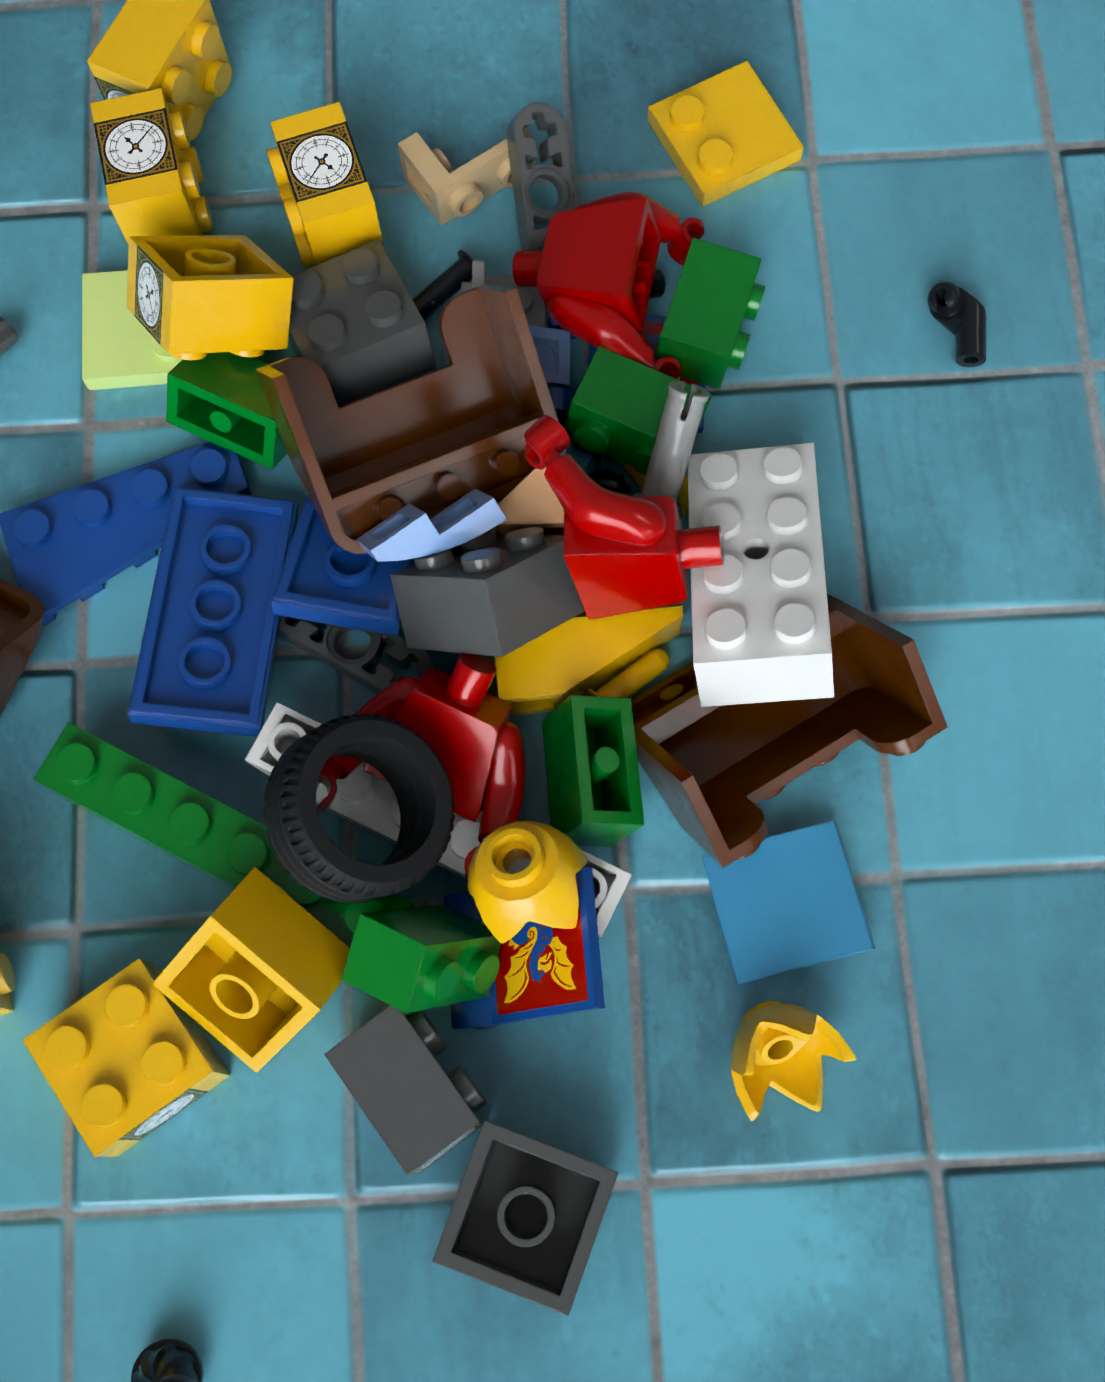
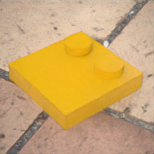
[647,61,804,207]

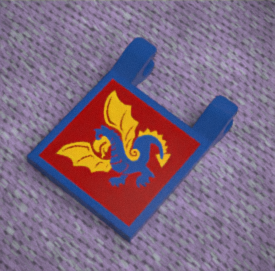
[443,866,605,1029]

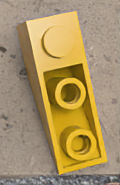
[494,606,684,716]

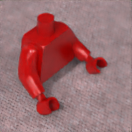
[512,192,705,379]
[524,415,724,619]
[317,653,526,881]

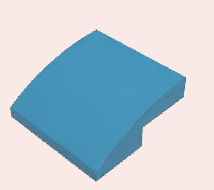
[702,821,876,985]

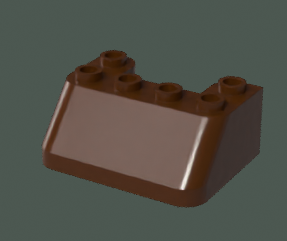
[255,283,566,554]
[631,594,948,868]

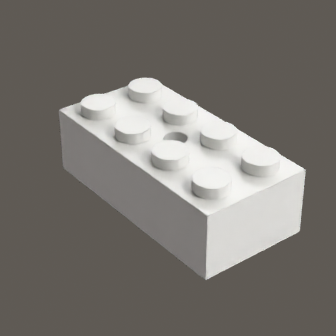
[688,443,834,707]

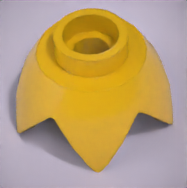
[468,820,588,943]
[730,1001,856,1121]

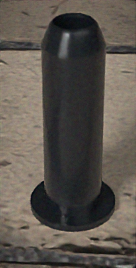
[412,250,473,320]

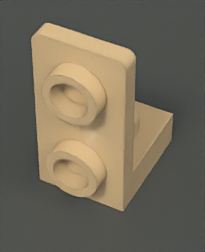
[397,128,535,226]

